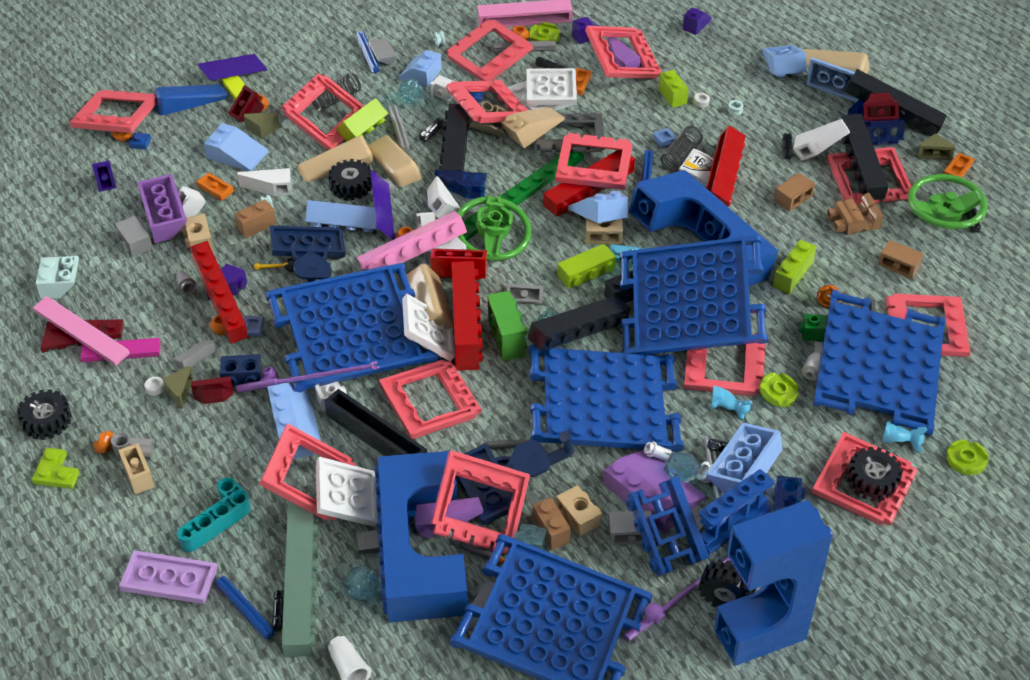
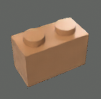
[774,173,815,211]
[234,199,276,239]
[878,240,924,279]
[532,497,571,551]

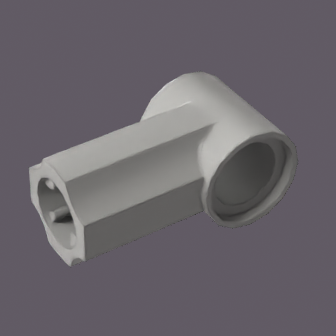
[111,433,154,459]

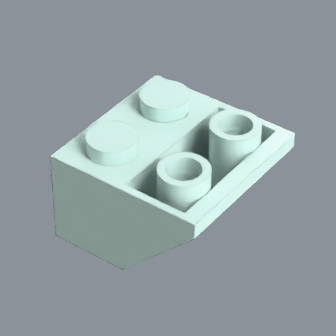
[36,256,79,299]

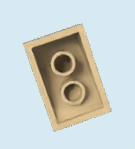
[501,107,565,148]

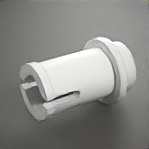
[644,441,672,462]

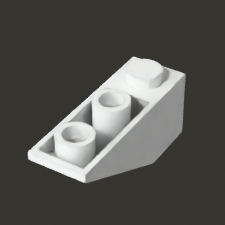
[793,119,850,160]
[237,168,292,196]
[427,176,460,218]

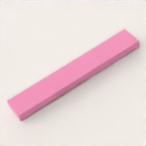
[33,296,130,366]

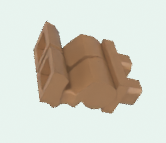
[827,193,883,235]

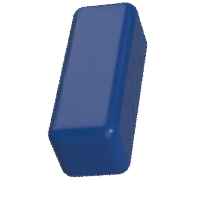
[154,84,228,116]

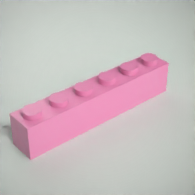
[478,0,573,27]
[356,211,467,271]

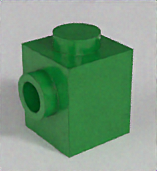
[798,314,827,341]

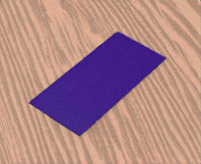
[197,54,268,80]
[371,170,395,240]

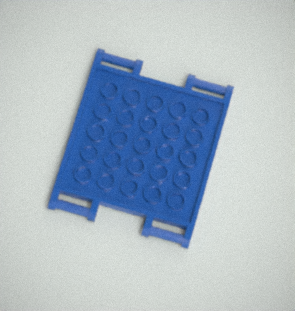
[619,235,768,355]
[265,263,438,393]
[813,289,946,436]
[529,344,684,452]
[449,534,652,680]

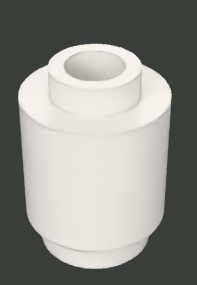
[802,352,821,381]

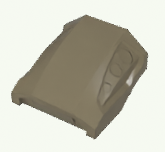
[468,101,508,136]

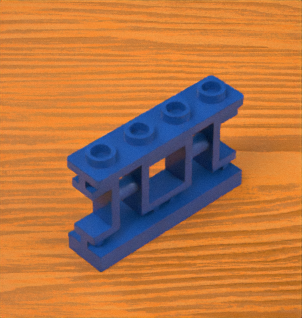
[699,469,775,555]
[626,476,709,577]

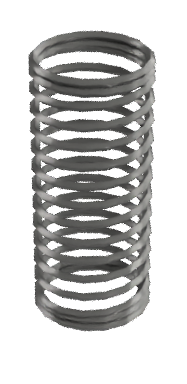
[312,72,361,111]
[660,125,703,171]

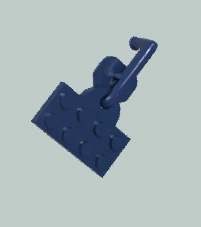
[269,226,346,282]
[457,431,574,525]

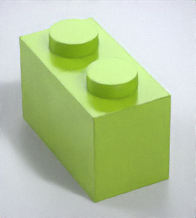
[658,70,689,108]

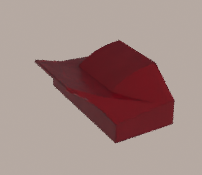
[228,85,264,122]
[863,93,899,121]
[191,376,233,404]

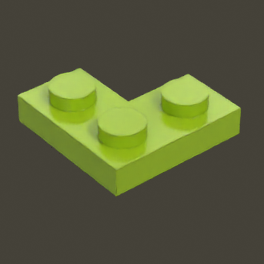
[32,447,80,489]

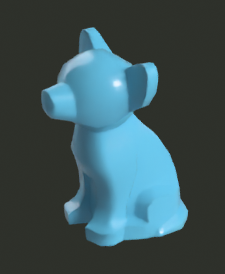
[711,386,752,419]
[882,422,927,452]

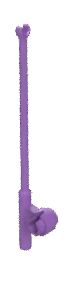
[237,361,379,393]
[623,556,730,642]

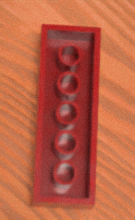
[452,261,483,371]

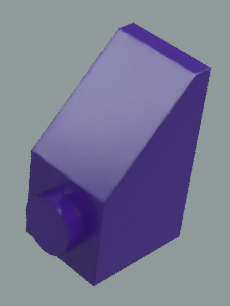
[683,7,712,35]
[572,17,600,44]
[92,160,116,192]
[207,263,247,300]

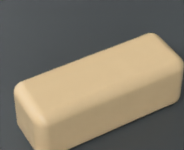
[803,49,870,73]
[368,135,422,187]
[297,136,374,182]
[406,264,454,330]

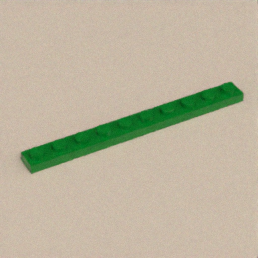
[463,150,584,240]

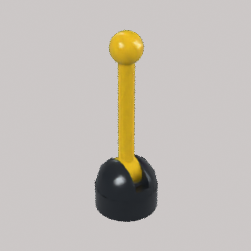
[254,258,294,272]

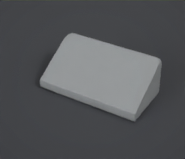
[368,38,396,65]
[506,283,544,304]
[173,339,216,369]

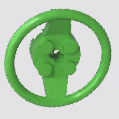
[908,174,988,229]
[457,195,532,261]

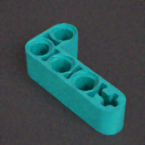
[177,477,251,552]

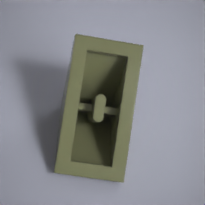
[244,113,280,138]
[917,134,955,160]
[163,366,194,409]

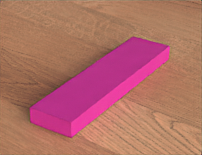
[81,338,161,362]

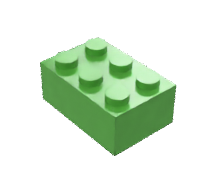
[487,291,527,361]

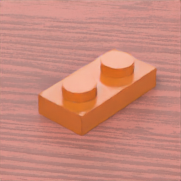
[576,68,592,95]
[944,153,975,178]
[196,172,234,201]

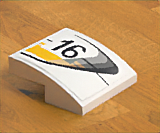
[679,148,714,188]

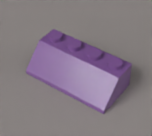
[137,174,187,243]

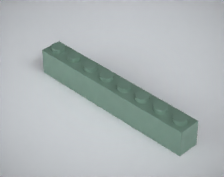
[282,500,319,657]

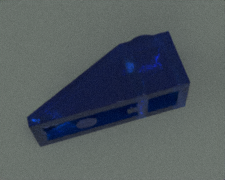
[435,170,487,199]

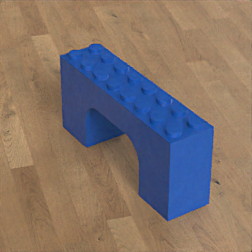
[628,170,779,286]
[374,451,468,622]
[714,500,833,666]

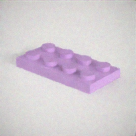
[119,550,218,604]

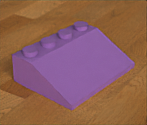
[603,450,707,533]

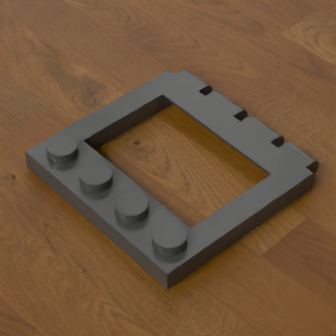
[536,112,605,153]

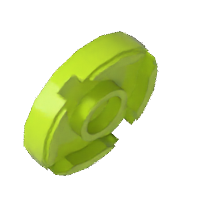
[529,22,560,43]
[759,372,799,407]
[946,439,988,475]

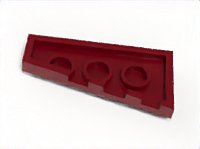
[40,319,124,353]

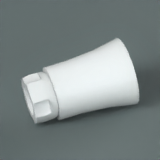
[328,636,372,680]

